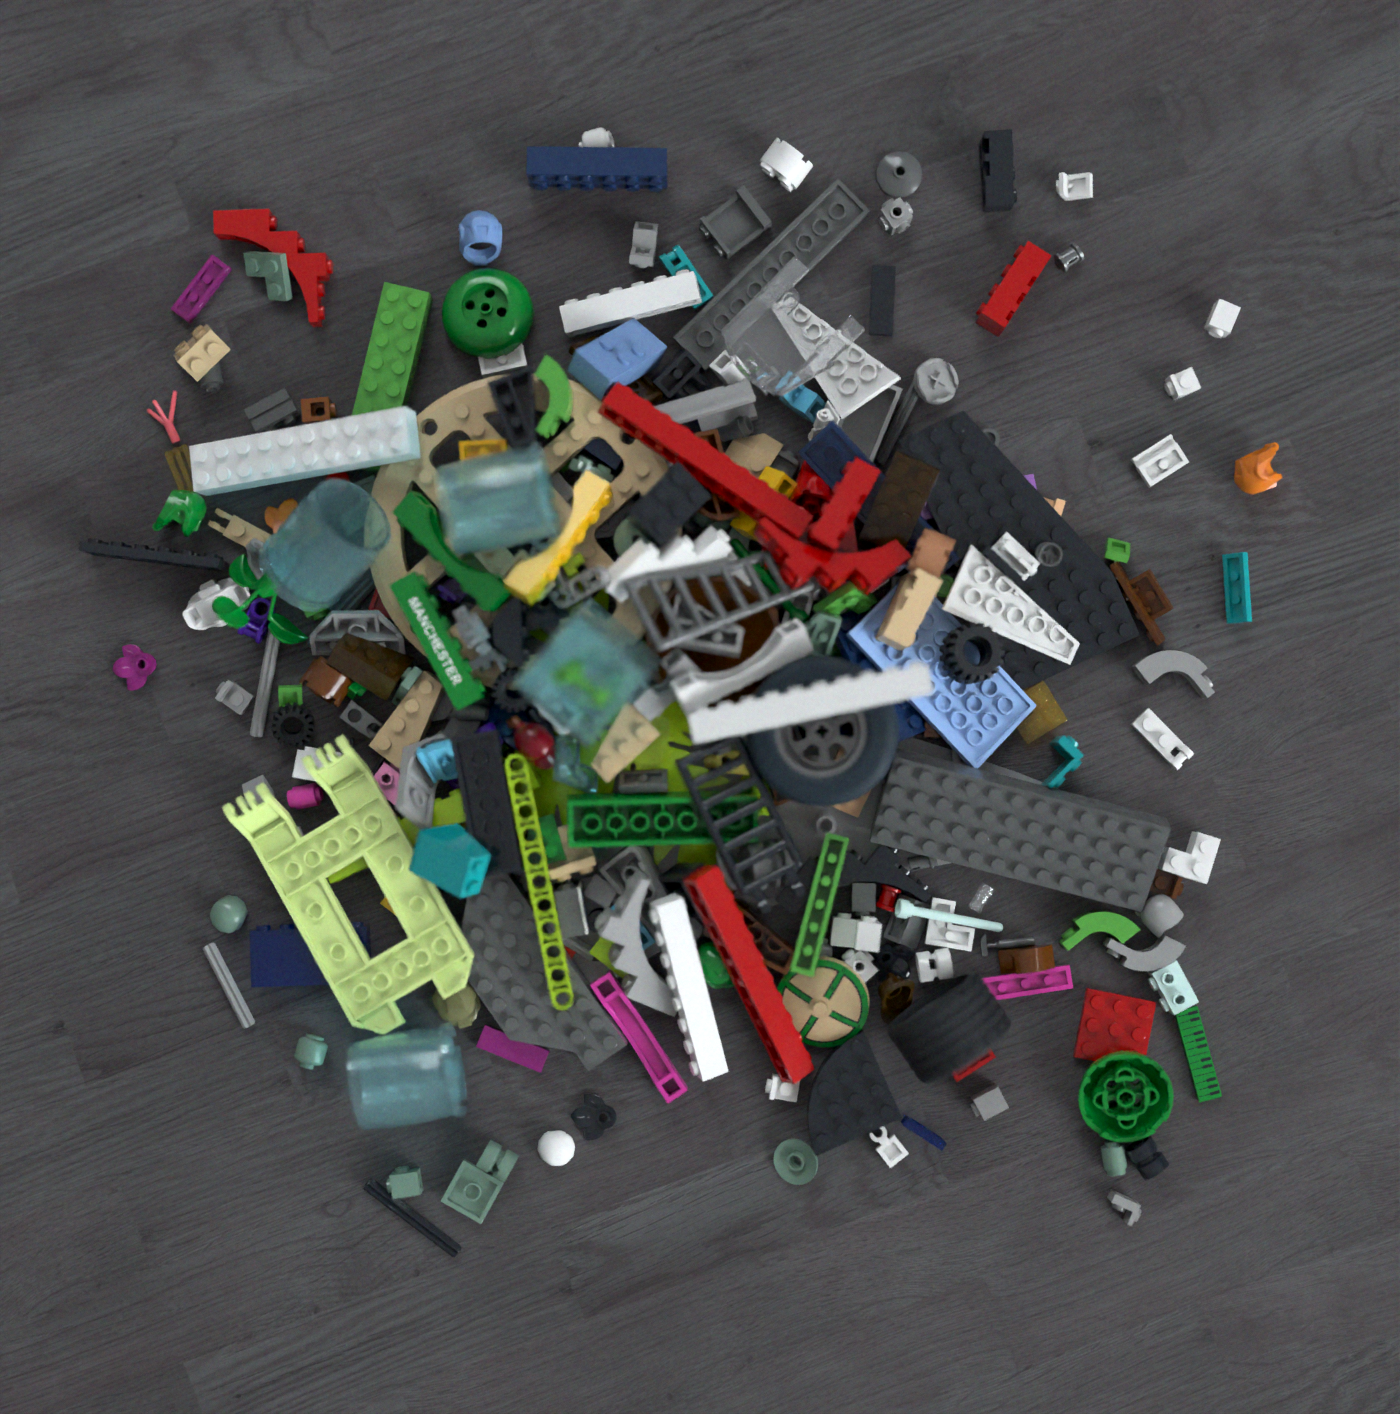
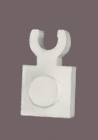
[869,1126,909,1168]

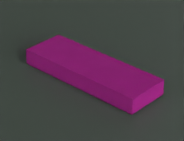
[170,254,232,324]
[476,1024,550,1073]

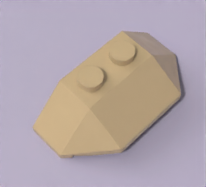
[725,433,784,478]

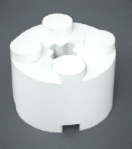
[760,138,813,192]

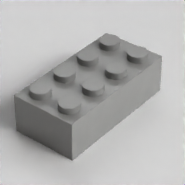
[838,385,903,462]

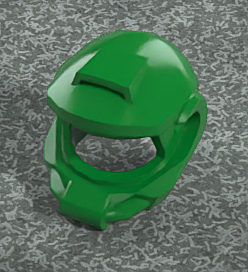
[152,490,207,537]
[697,941,735,989]

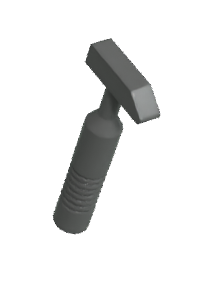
[980,933,1035,956]

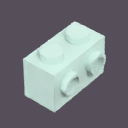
[1148,960,1199,1015]

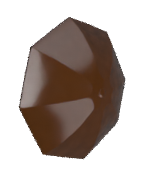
[646,575,779,710]

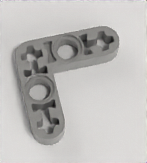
[530,543,610,608]

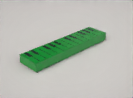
[1175,1005,1222,1102]

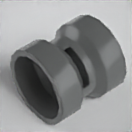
[1034,542,1062,567]

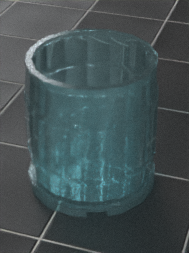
[437,443,560,555]
[259,479,391,611]
[347,1022,467,1130]

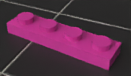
[983,964,1073,1000]

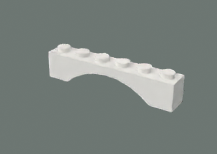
[669,618,814,715]

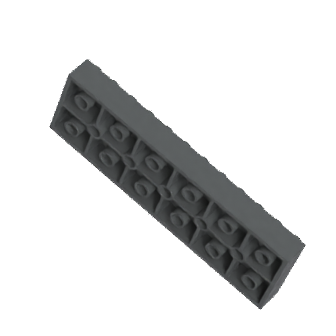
[870,748,1171,912]

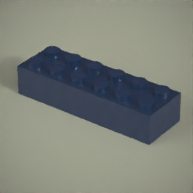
[526,146,668,192]

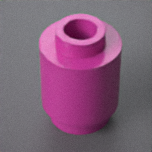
[287,783,323,810]

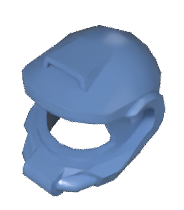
[458,210,502,266]

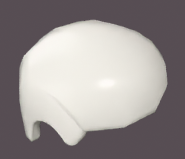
[537,1130,575,1166]

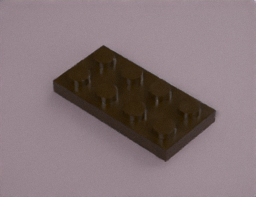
[859,451,941,549]

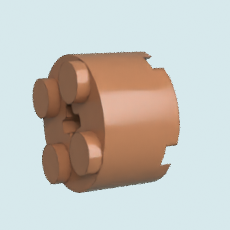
[906,528,956,578]

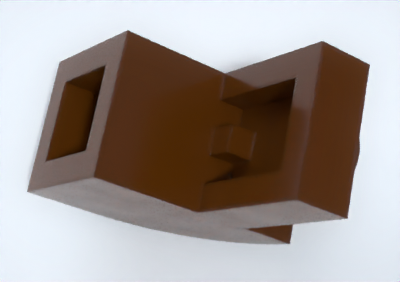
[998,944,1055,974]

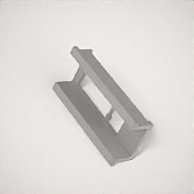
[654,377,758,431]

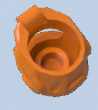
[1234,442,1282,495]

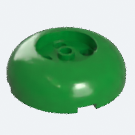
[442,268,534,359]
[1078,1051,1174,1142]

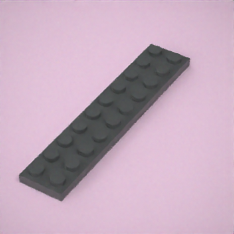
[673,179,870,372]

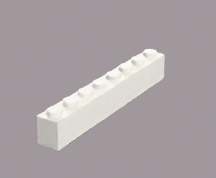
[649,893,728,1081]

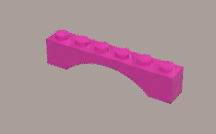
[590,970,688,1103]

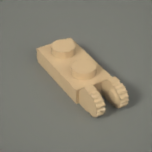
[208,508,275,557]

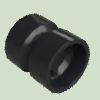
[1125,1136,1169,1180]

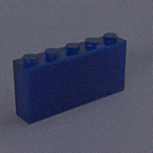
[250,921,371,987]

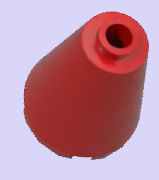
[789,461,833,523]

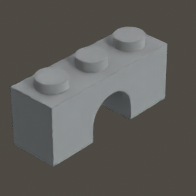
[626,646,702,722]

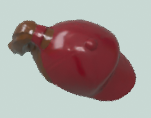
[506,715,560,769]

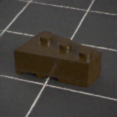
[326,632,414,701]

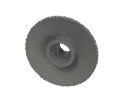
[876,151,922,197]

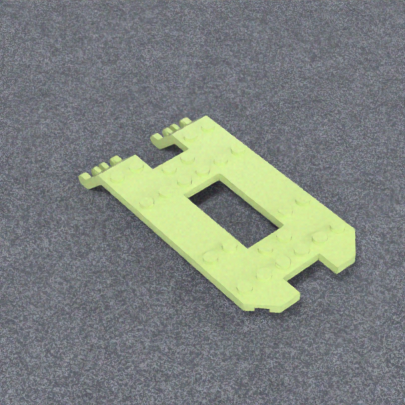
[222,735,474,1035]

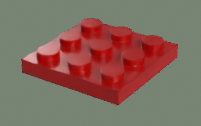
[1073,988,1156,1061]

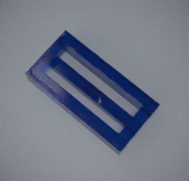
[901,1115,947,1151]

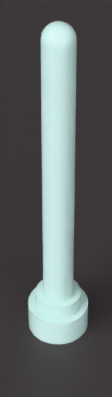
[895,899,1003,932]

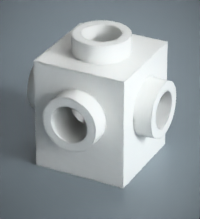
[841,948,879,983]

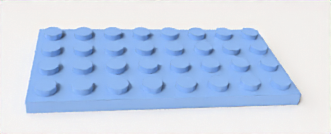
[846,572,1037,768]

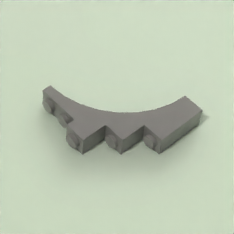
[595,870,677,1017]

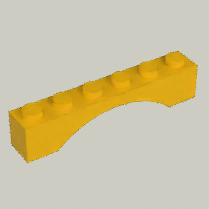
[504,470,613,605]

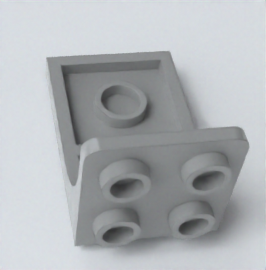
[396,734,452,830]

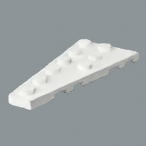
[771,296,901,419]

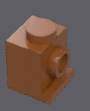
[301,397,337,425]

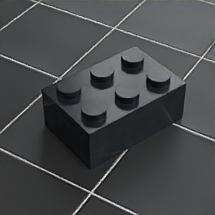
[624,462,711,549]

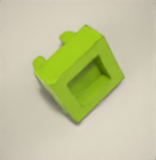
[561,553,585,580]

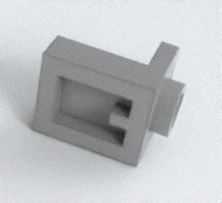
[215,680,255,715]
[1107,1189,1141,1226]

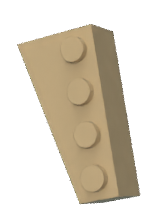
[368,671,445,769]

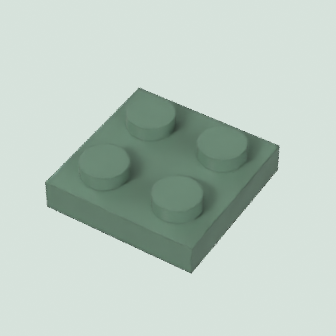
[441,1159,504,1224]

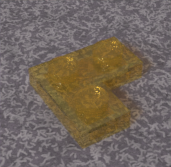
[1017,680,1067,744]

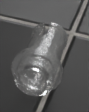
[967,882,994,913]

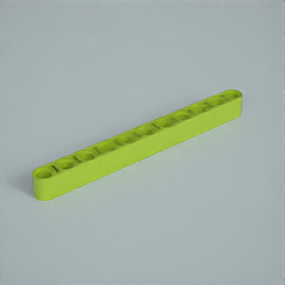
[505,754,573,1010]

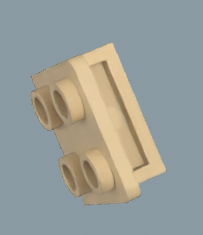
[174,324,231,382]
[548,824,597,882]

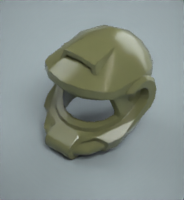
[432,981,481,1029]

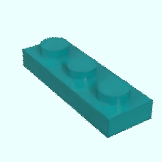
[1222,552,1252,624]

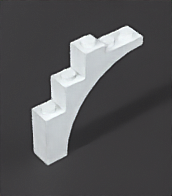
[599,525,752,602]

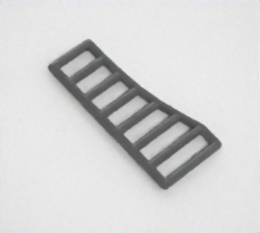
[624,550,814,651]

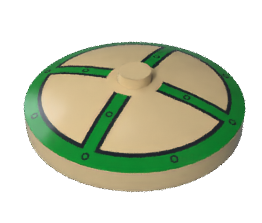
[777,956,870,1047]

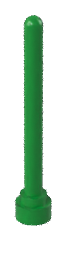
[731,538,810,625]

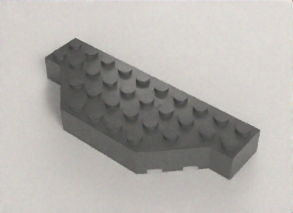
[461,872,628,1071]

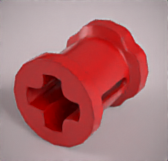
[875,883,901,912]

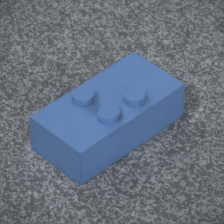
[567,318,667,400]

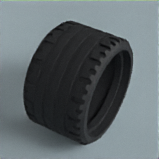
[888,971,1011,1084]

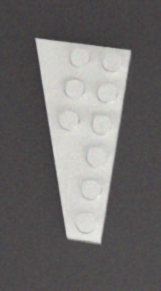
[942,544,1080,665]

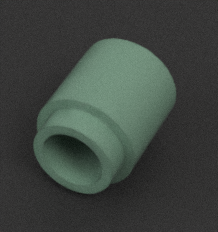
[1100,1140,1127,1176]

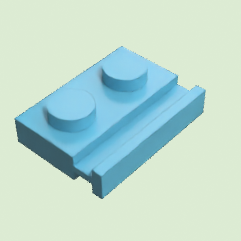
[416,740,458,783]

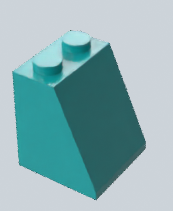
[408,823,490,898]

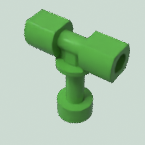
[552,659,611,709]

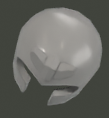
[1135,894,1184,938]

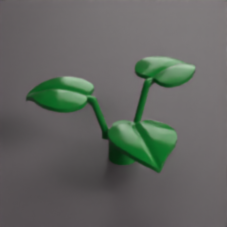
[212,554,309,644]

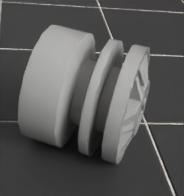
[739,838,792,889]

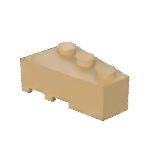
[875,568,942,651]
[591,699,660,783]

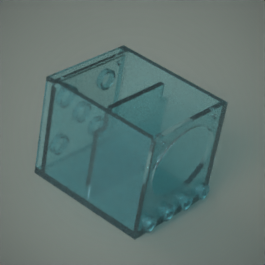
[513,597,662,749]

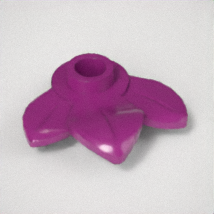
[112,644,156,691]

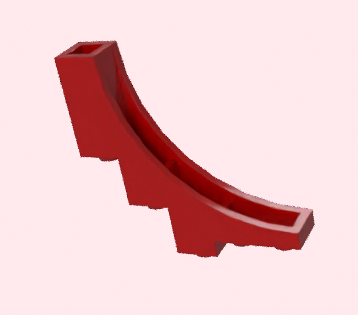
[213,209,333,327]
[754,517,911,596]

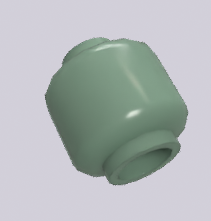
[294,1033,328,1069]

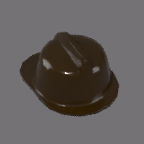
[878,972,915,1024]

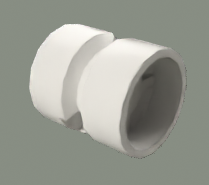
[915,948,953,983]

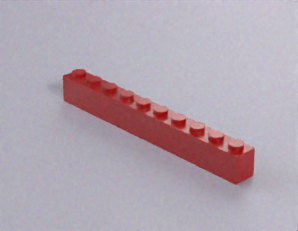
[598,382,813,540]
[683,865,815,1084]

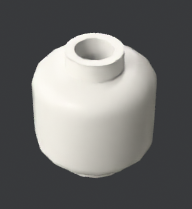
[579,127,615,147]

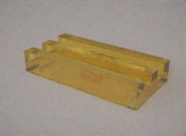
[164,444,193,491]

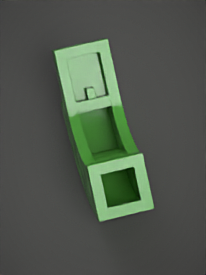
[534,355,573,439]
[1059,910,1140,951]

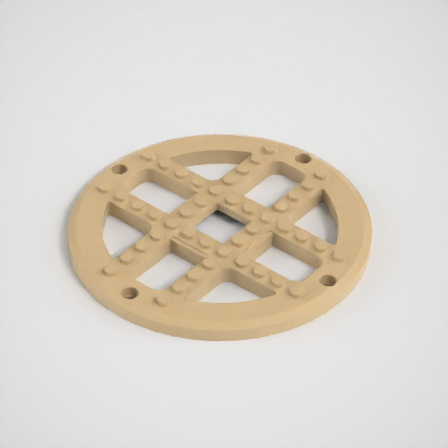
[367,373,683,691]

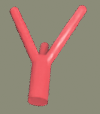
[147,391,181,444]

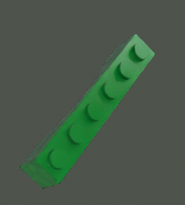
[392,491,512,611]

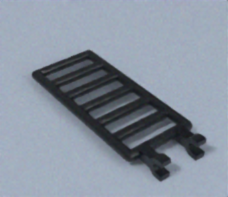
[676,734,806,915]

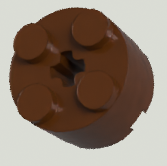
[299,656,352,708]

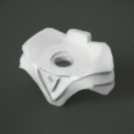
[182,578,250,630]

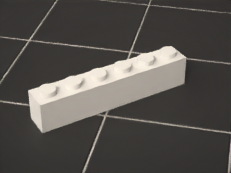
[559,270,702,337]

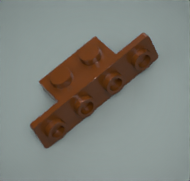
[1110,562,1173,645]

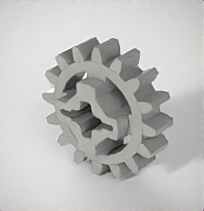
[454,606,491,655]

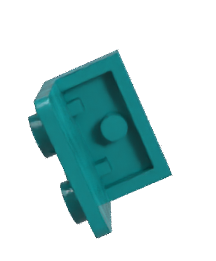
[1041,735,1084,789]

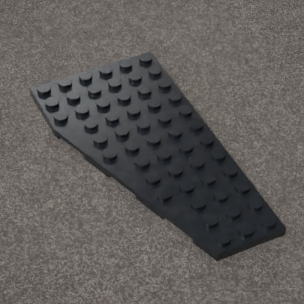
[898,410,1140,690]

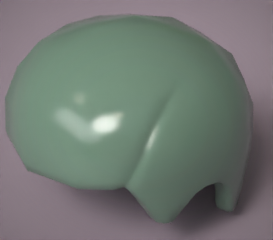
[210,895,248,933]

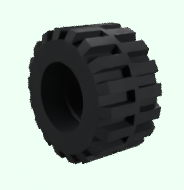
[939,622,1005,684]

